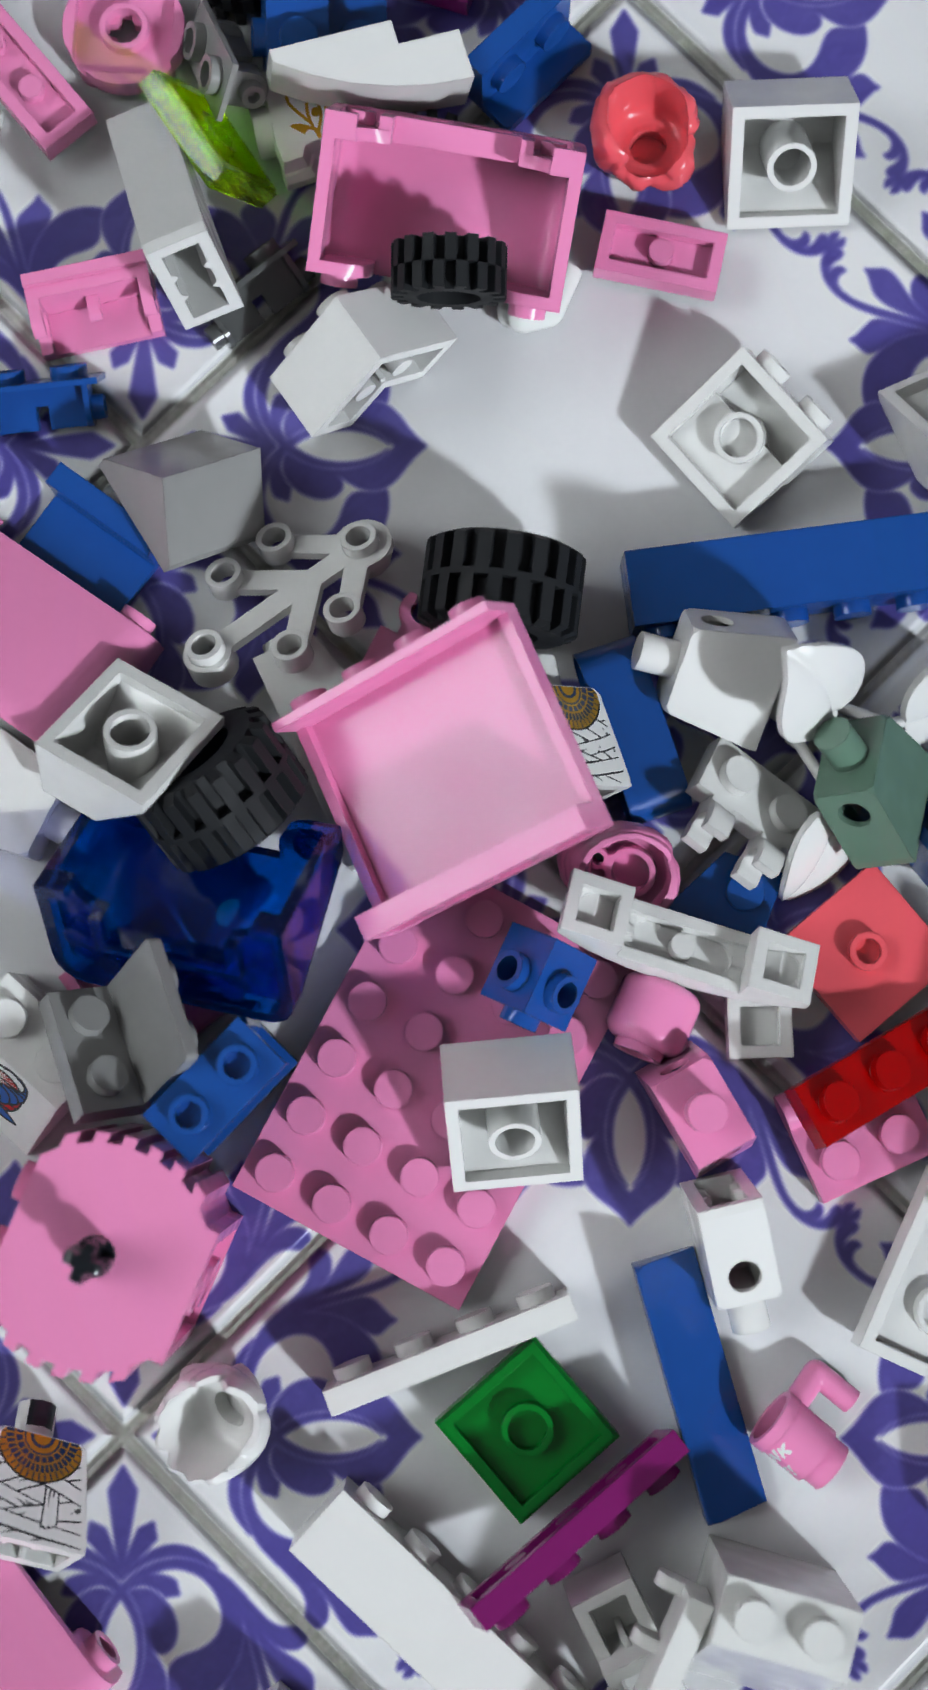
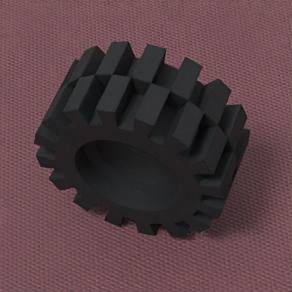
[391,232,507,310]

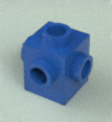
[480,922,597,1033]

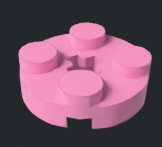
[62,0,187,96]

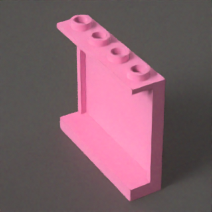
[271,596,614,941]

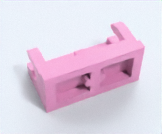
[20,249,166,361]

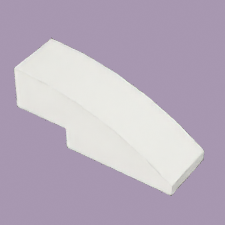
[265,20,475,112]
[563,1551,688,1690]

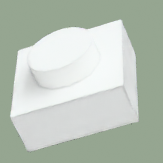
[724,997,794,1059]

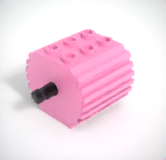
[0,1123,243,1384]

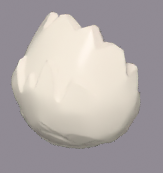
[154,1363,271,1486]

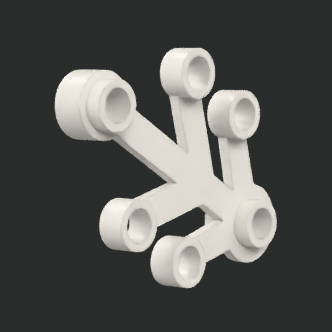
[183,519,394,688]

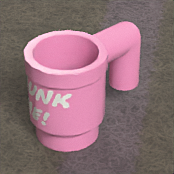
[749,1359,860,1489]

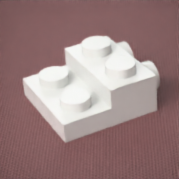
[651,346,834,528]

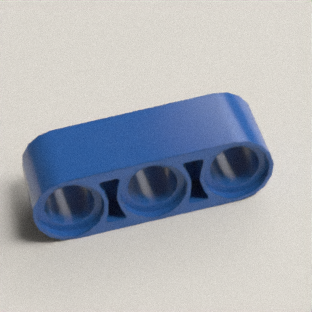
[572,635,692,824]

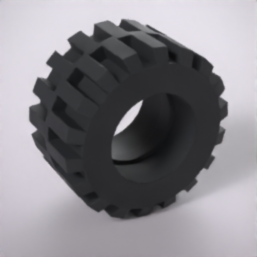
[417,527,586,649]
[135,706,308,873]

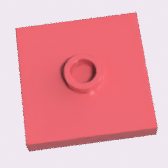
[787,867,928,1042]

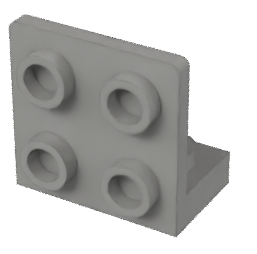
[38,938,198,1125]

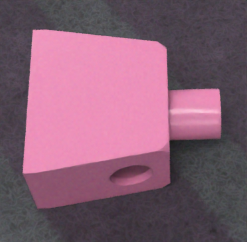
[635,1040,756,1178]

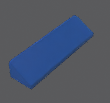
[631,1246,767,1526]

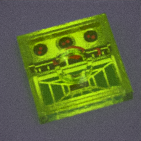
[138,70,277,209]

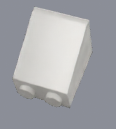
[688,1534,864,1690]

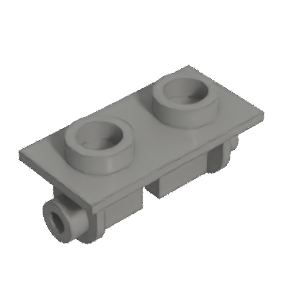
[182,0,269,122]

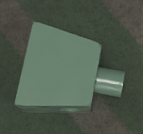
[813,715,928,869]

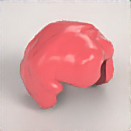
[589,71,700,192]

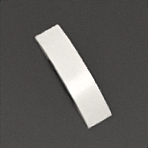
[557,868,820,1009]

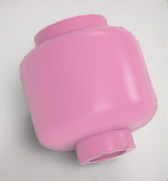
[606,971,701,1065]

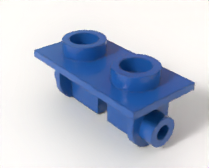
[0,362,108,436]

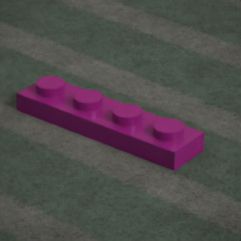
[457,1429,690,1632]

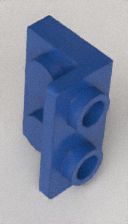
[468,0,592,131]

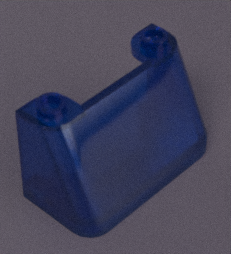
[33,813,344,1023]

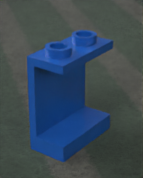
[19,462,160,613]
[142,1016,299,1163]

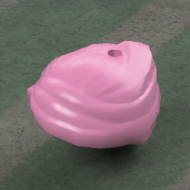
[556,820,681,909]

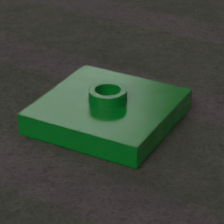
[435,1337,620,1524]

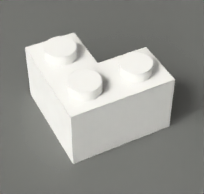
[269,281,457,438]

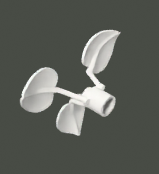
[769,641,928,901]

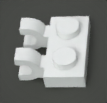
[680,737,819,891]

